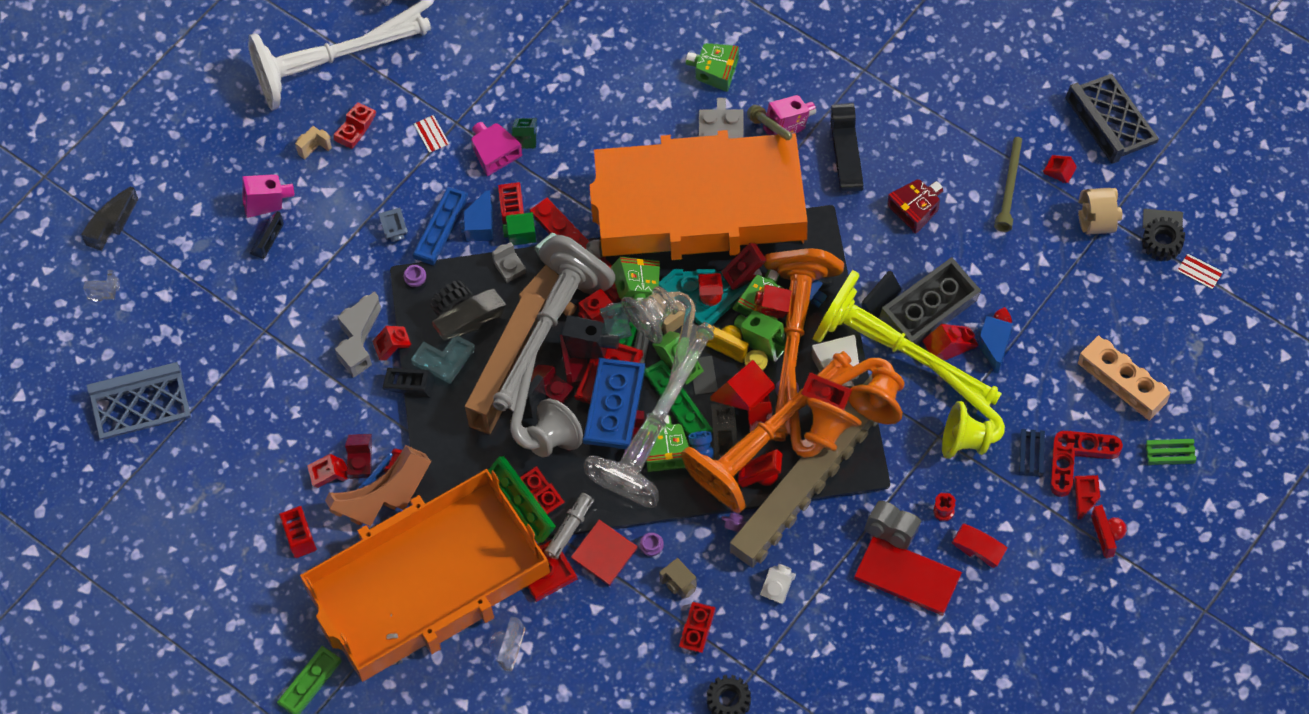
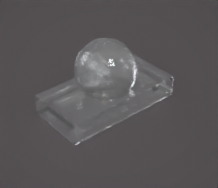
[489,617,526,672]

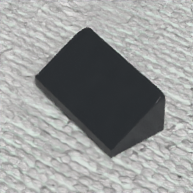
[250,211,284,259]
[862,271,901,318]

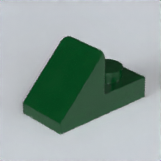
[512,118,537,149]

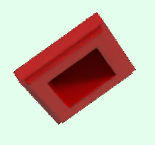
[1043,155,1077,183]

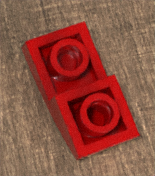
[334,102,376,149]
[520,466,565,515]
[951,524,1008,568]
[679,602,716,653]

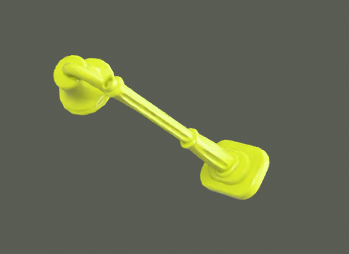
[812,270,1005,459]

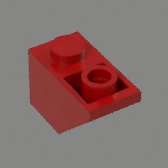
[923,324,978,360]

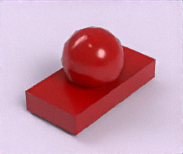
[698,273,723,306]
[738,449,782,487]
[1091,505,1127,558]

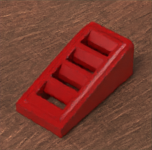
[498,182,524,225]
[279,506,317,558]

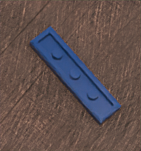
[413,187,469,265]

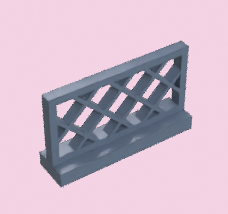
[87,362,191,440]

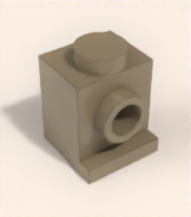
[659,557,697,598]

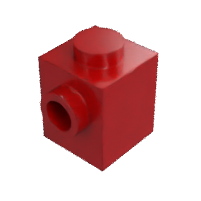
[578,288,615,323]

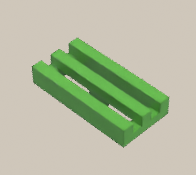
[1146,439,1196,465]

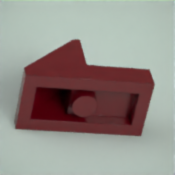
[721,243,767,290]
[530,365,574,404]
[345,434,372,479]

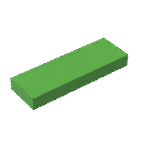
[277,646,342,714]

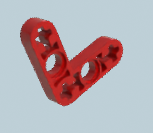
[1050,431,1123,497]

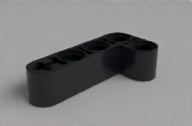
[830,103,863,193]

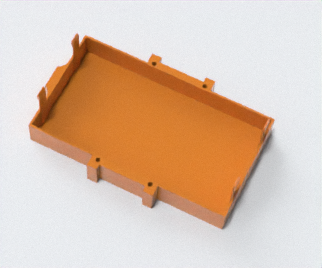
[590,130,808,260]
[300,469,550,682]

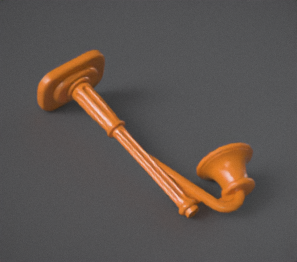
[764,248,862,458]
[681,351,904,513]

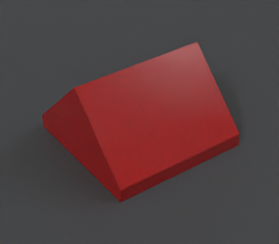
[710,360,775,411]

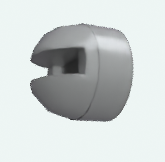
[586,240,602,258]

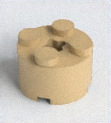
[1078,188,1122,234]

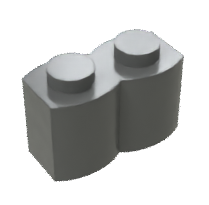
[864,501,921,549]

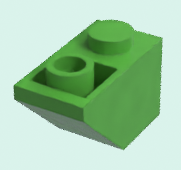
[652,331,704,385]

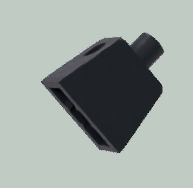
[562,315,620,359]

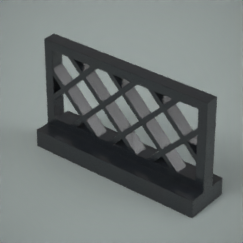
[1065,73,1159,164]

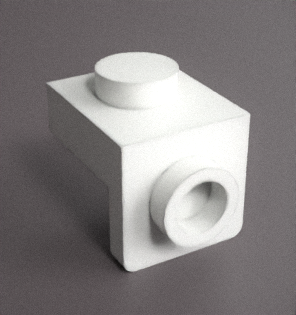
[760,564,796,604]

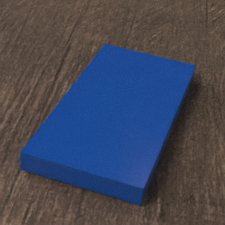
[583,358,645,450]

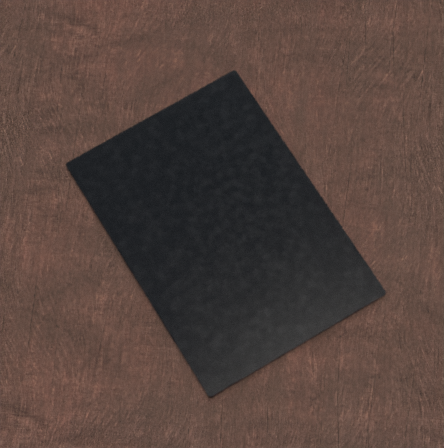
[390,205,890,538]

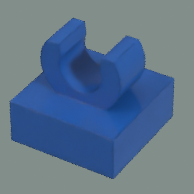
[809,280,827,308]

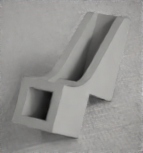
[335,291,381,378]

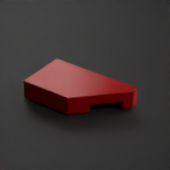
[1074,475,1100,519]

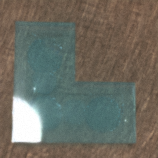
[411,334,475,384]

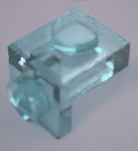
[600,303,632,339]

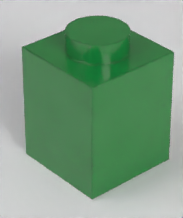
[503,212,537,245]

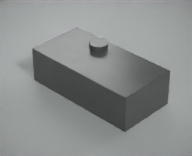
[879,257,981,345]

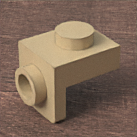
[295,126,332,159]

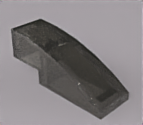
[81,186,138,251]
[432,288,506,341]
[711,404,739,473]

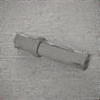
[544,493,594,560]

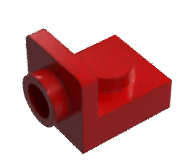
[372,326,411,360]
[307,454,348,488]

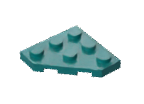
[659,269,750,329]

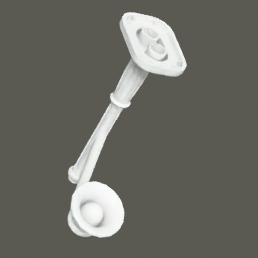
[248,0,434,110]

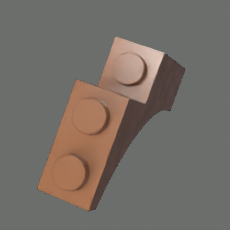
[325,445,431,526]

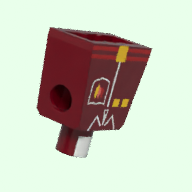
[887,179,943,234]

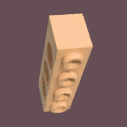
[1078,335,1171,421]

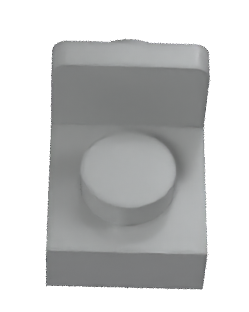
[492,242,526,283]

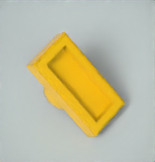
[703,324,749,363]

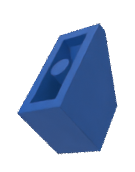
[460,190,493,242]
[976,316,1013,373]

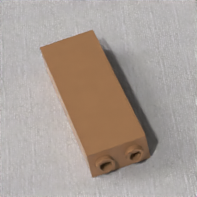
[465,292,546,435]

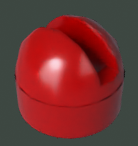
[993,307,1012,323]

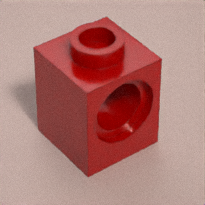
[754,284,792,318]

